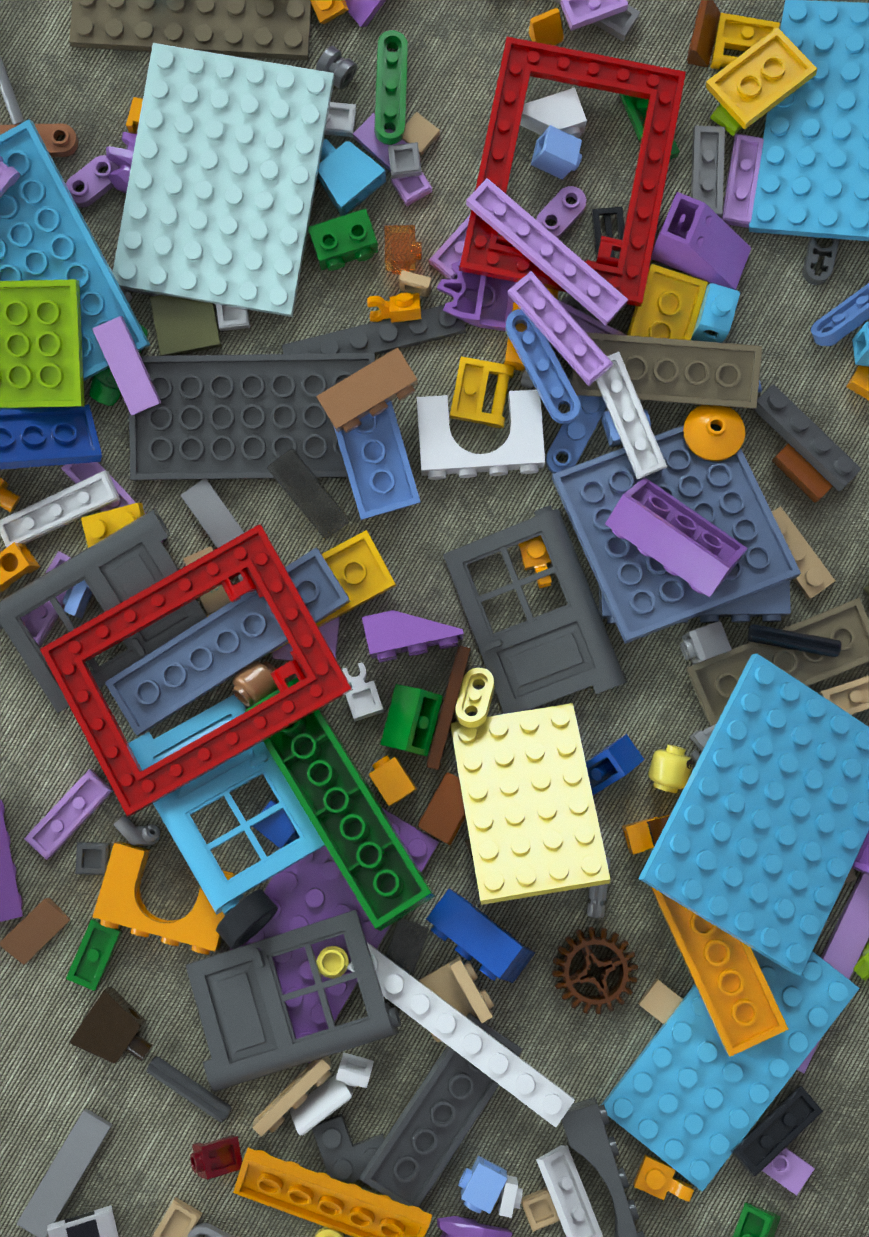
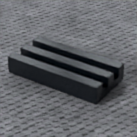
[591,207,625,259]

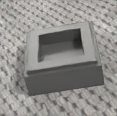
[75,842,111,875]

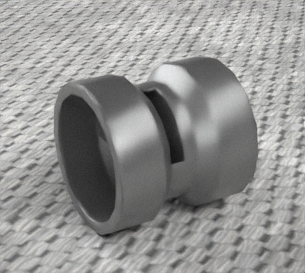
[316,46,358,90]

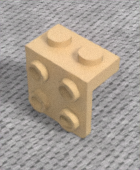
[418,956,495,1042]

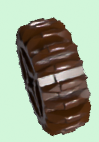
[552,926,638,1015]

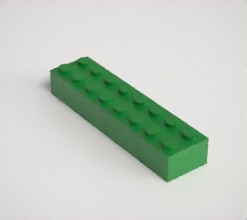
[245,678,435,931]

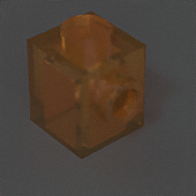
[384,225,422,275]

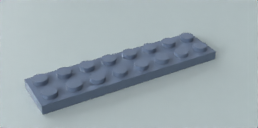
[105,547,351,736]

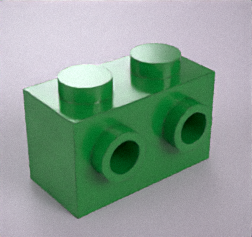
[308,208,378,271]
[380,684,443,757]

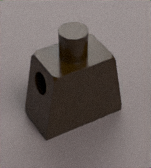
[69,986,153,1064]

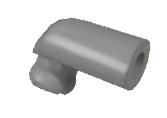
[114,815,160,846]

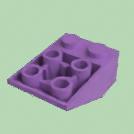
[651,192,751,290]
[362,610,464,663]

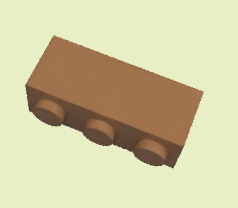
[316,347,418,433]

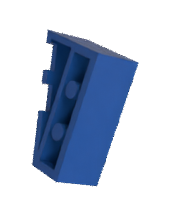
[426,889,535,983]

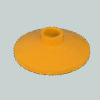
[683,405,745,461]

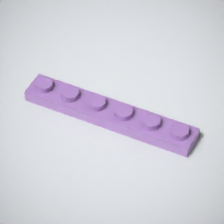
[466,178,628,325]

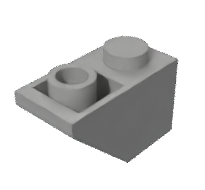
[680,621,732,665]

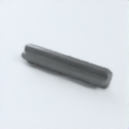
[146,1056,232,1122]

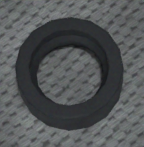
[216,889,278,949]

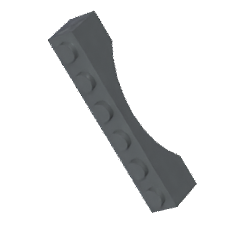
[562,1097,645,1237]

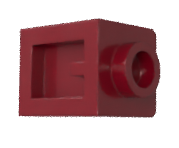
[190,1135,242,1180]

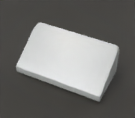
[290,1073,353,1136]

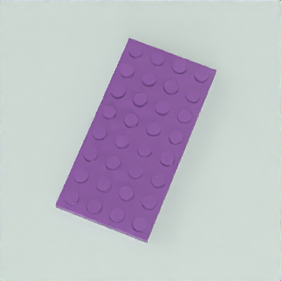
[229,807,439,1063]

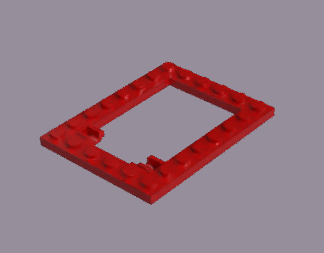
[459,36,686,307]
[40,524,353,816]

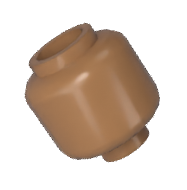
[232,661,278,707]

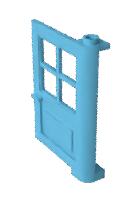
[129,695,325,915]

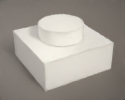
[336,1052,374,1088]
[498,1175,523,1218]

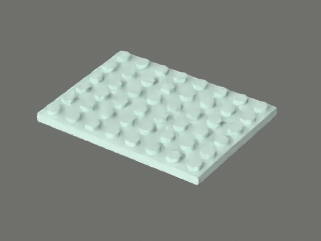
[112,43,335,317]

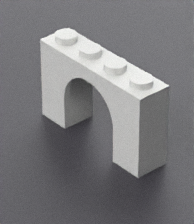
[417,389,545,480]

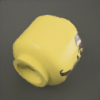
[648,745,693,793]

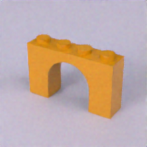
[93,841,237,955]

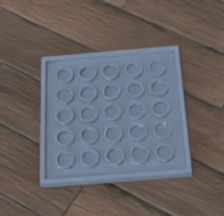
[552,424,801,644]

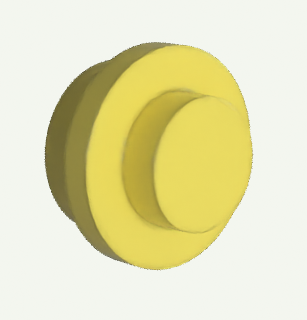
[317,946,349,979]

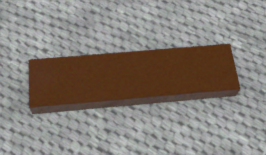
[427,645,471,770]

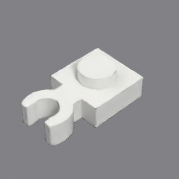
[342,662,384,722]

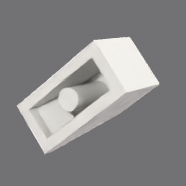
[520,87,587,138]

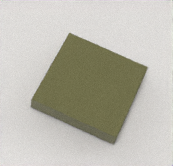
[150,295,222,356]

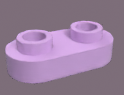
[66,155,119,207]
[536,186,586,239]

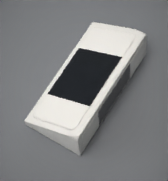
[47,1205,119,1237]

